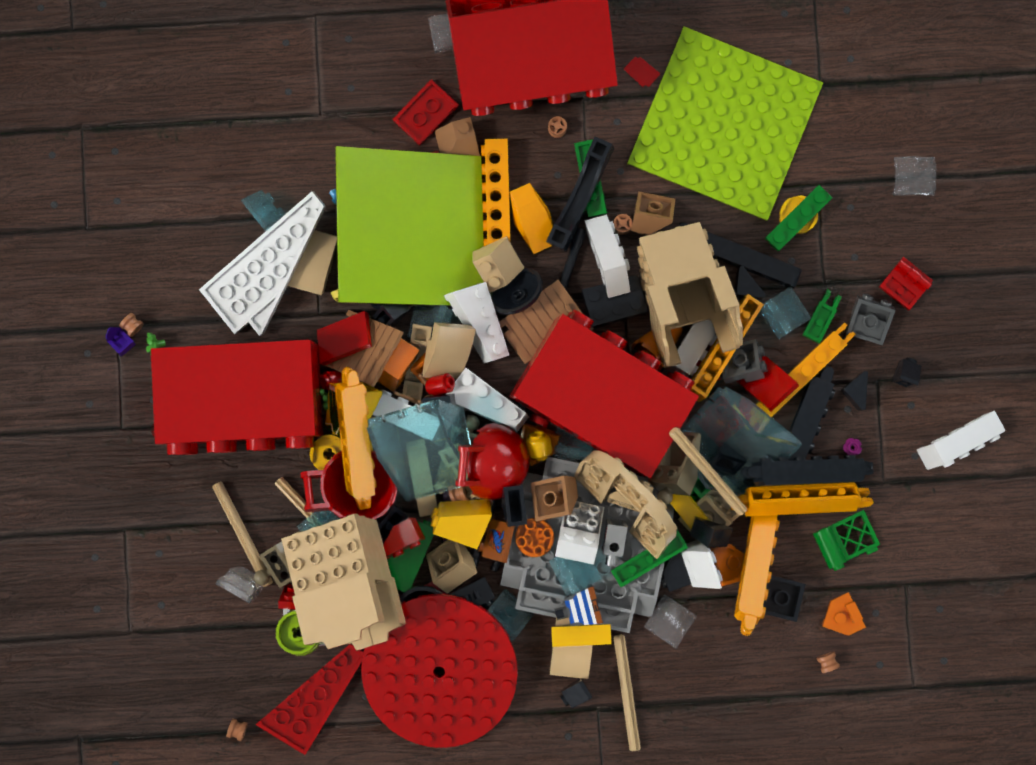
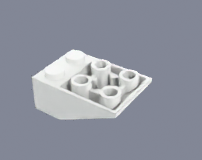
[555,501,604,565]
[680,540,723,589]

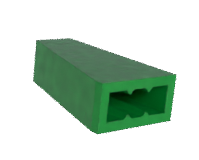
[387,520,434,592]

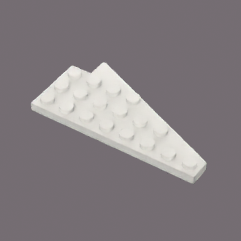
[199,191,326,336]

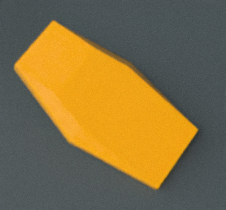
[509,183,553,254]

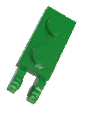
[802,289,842,344]

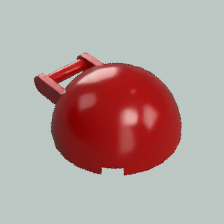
[455,423,530,500]
[300,451,397,520]

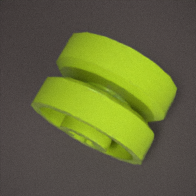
[276,611,320,656]

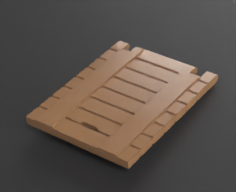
[499,280,594,364]
[319,310,403,387]

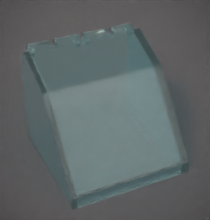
[681,387,802,496]
[367,400,471,501]

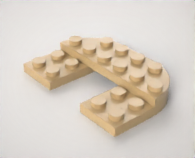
[574,450,678,559]

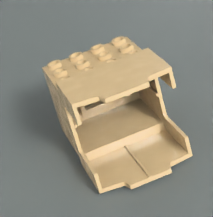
[637,222,743,368]
[281,514,406,651]

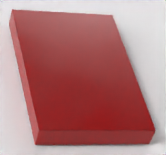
[392,79,459,146]
[317,311,372,366]
[736,356,799,412]

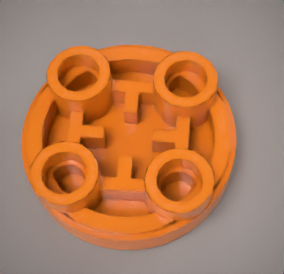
[515,518,554,557]

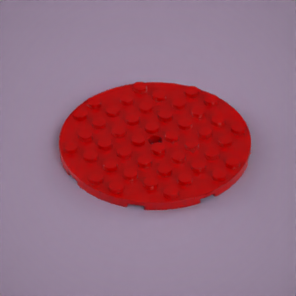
[361,594,518,748]

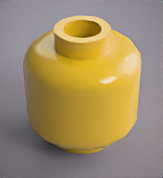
[526,431,553,461]

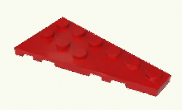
[255,644,364,755]

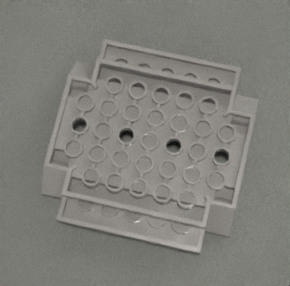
[500,456,674,633]

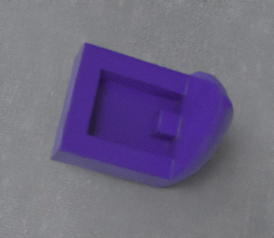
[106,327,136,357]

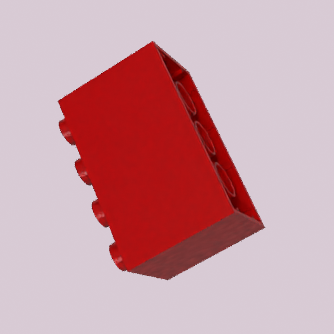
[445,0,618,116]
[509,309,699,479]
[151,340,323,455]

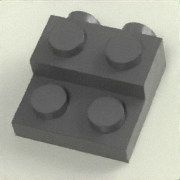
[845,294,896,346]
[722,339,768,384]

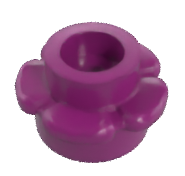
[843,438,862,456]

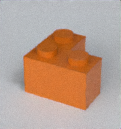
[378,338,420,392]

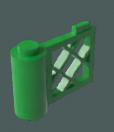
[813,510,880,571]

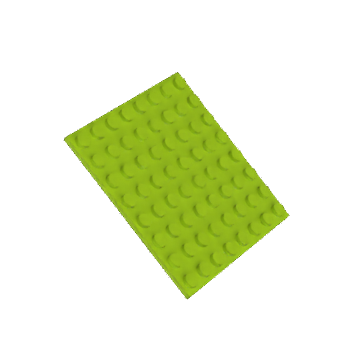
[627,26,823,221]
[336,146,484,306]

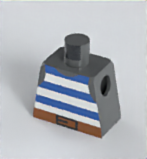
[554,585,603,626]

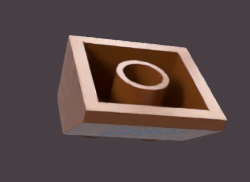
[478,518,515,563]

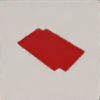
[624,57,660,87]

